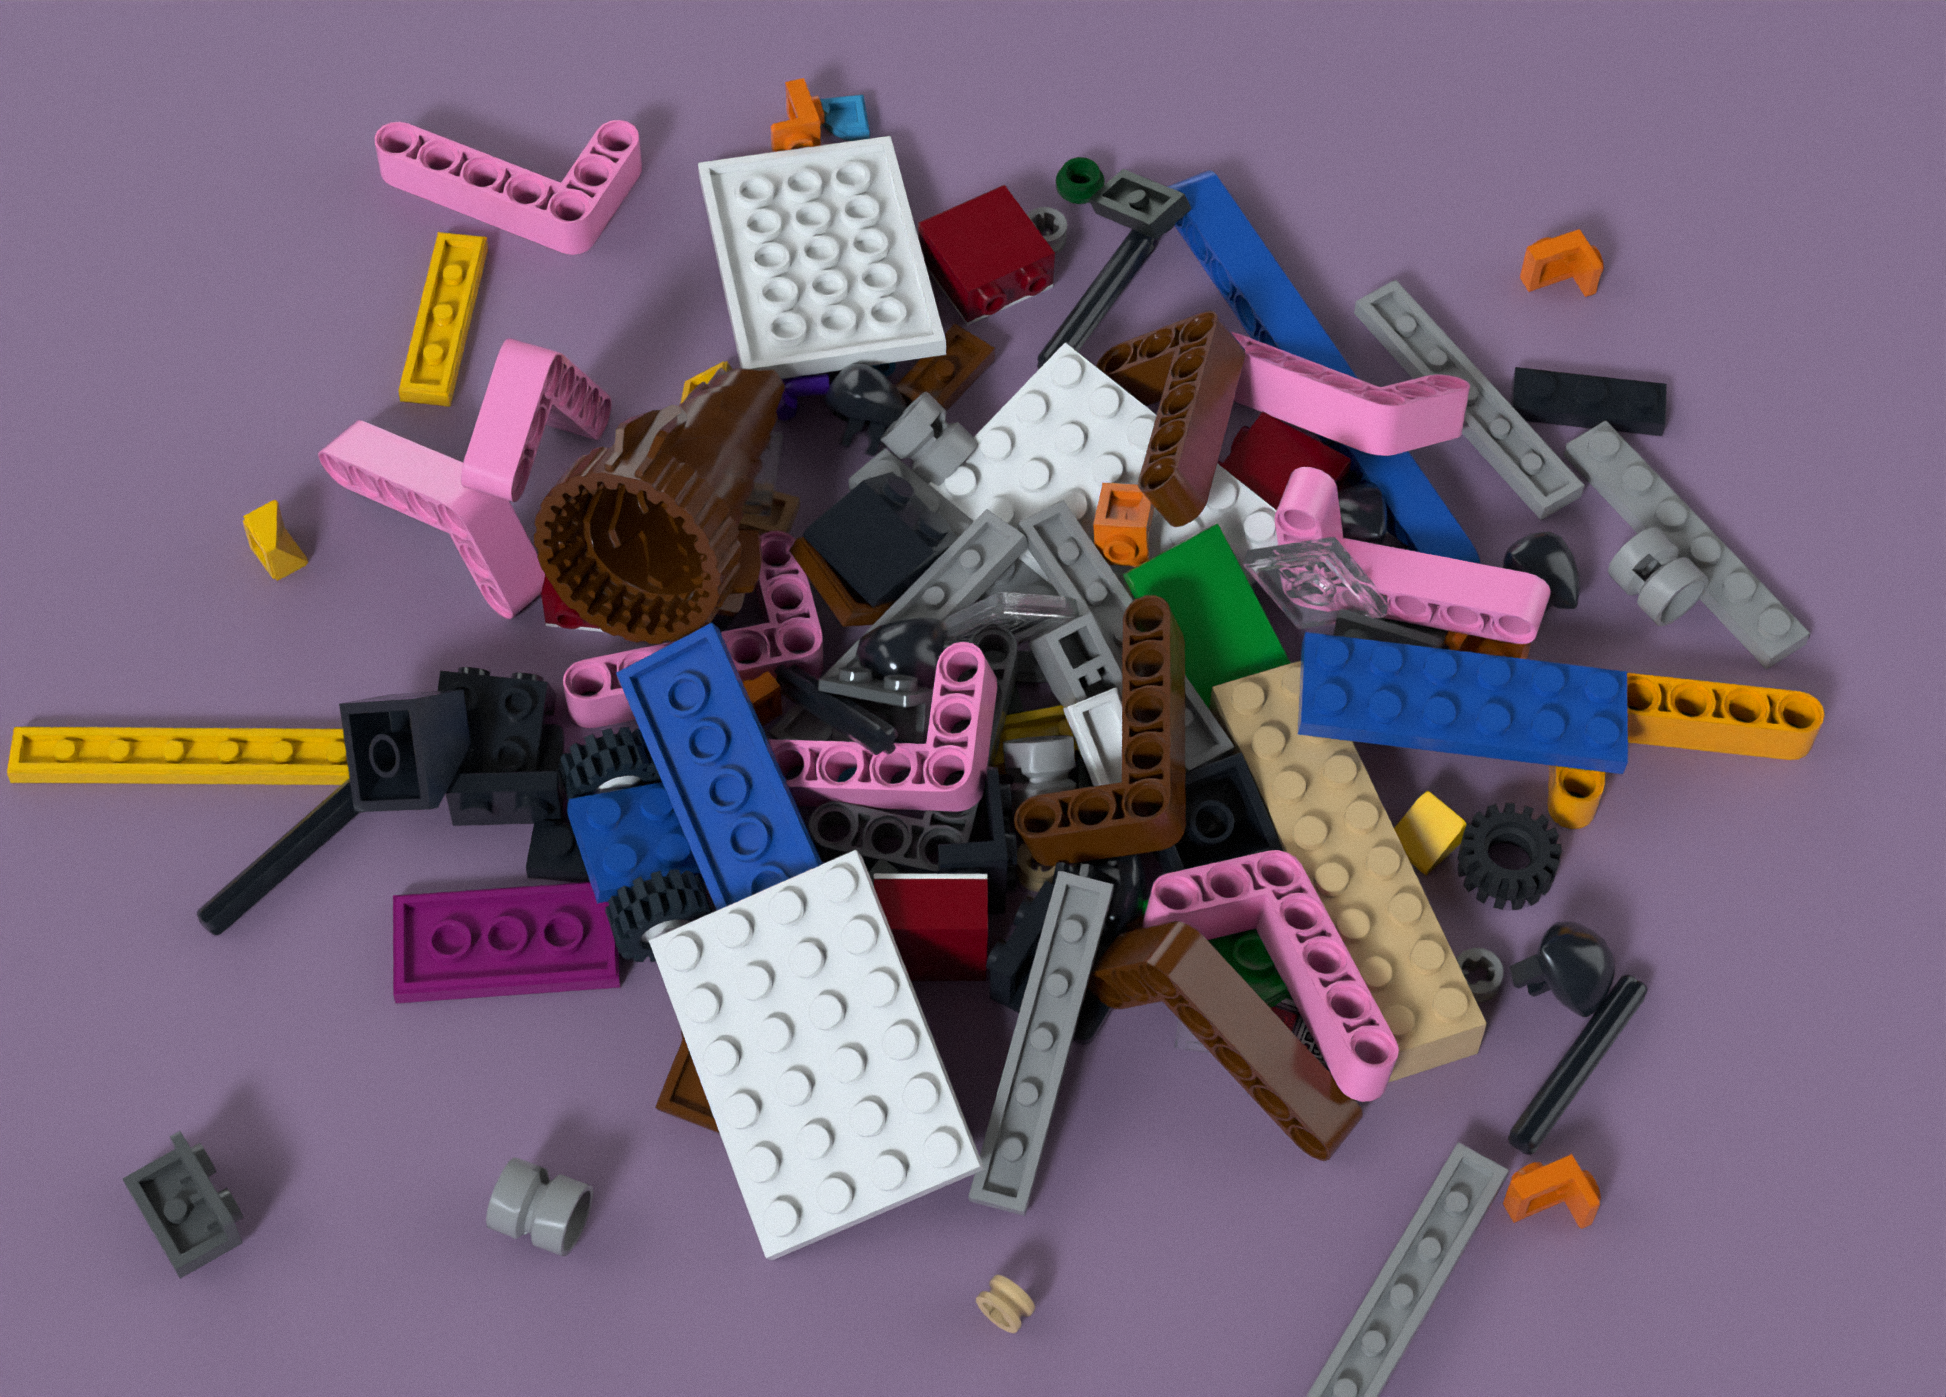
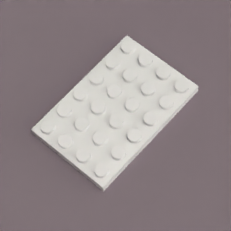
[698,136,946,379]
[929,343,1280,601]
[649,850,984,1261]

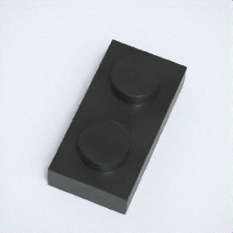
[1089,169,1191,240]

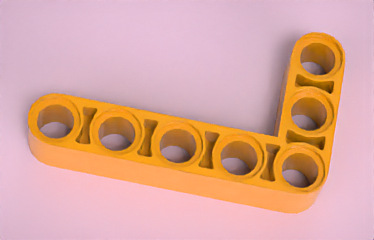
[1547,673,1825,829]

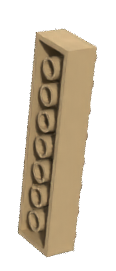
[1209,660,1487,1083]

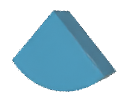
[820,95,870,141]

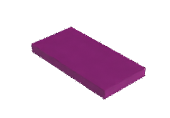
[393,882,621,1004]

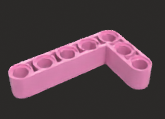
[374,120,642,255]
[1231,332,1470,456]
[461,338,612,502]
[318,420,545,620]
[1274,467,1551,644]
[563,531,824,728]
[768,642,997,812]
[1142,850,1399,1102]

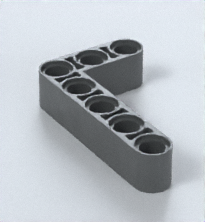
[809,625,1018,874]

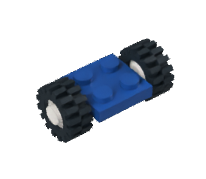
[558,727,713,962]

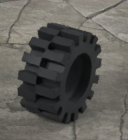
[1457,803,1562,910]

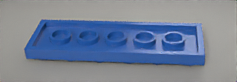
[616,623,822,910]
[1297,632,1628,774]

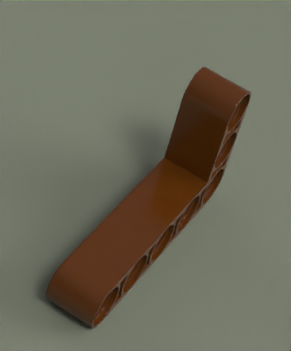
[1096,311,1245,527]
[1014,595,1186,866]
[1087,921,1363,1161]

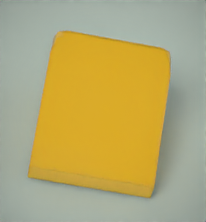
[1394,791,1467,876]

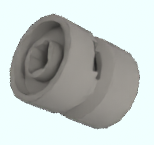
[880,392,978,486]
[1608,527,1709,626]
[1003,735,1077,820]
[486,1157,593,1257]

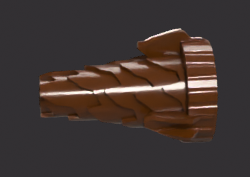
[534,368,785,644]

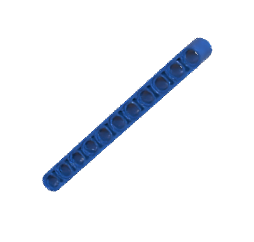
[1167,170,1481,564]

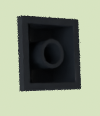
[802,472,958,608]
[339,689,471,812]
[1151,753,1284,874]

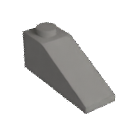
[1028,612,1122,708]

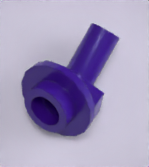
[776,374,829,421]

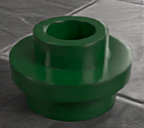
[1056,157,1105,204]

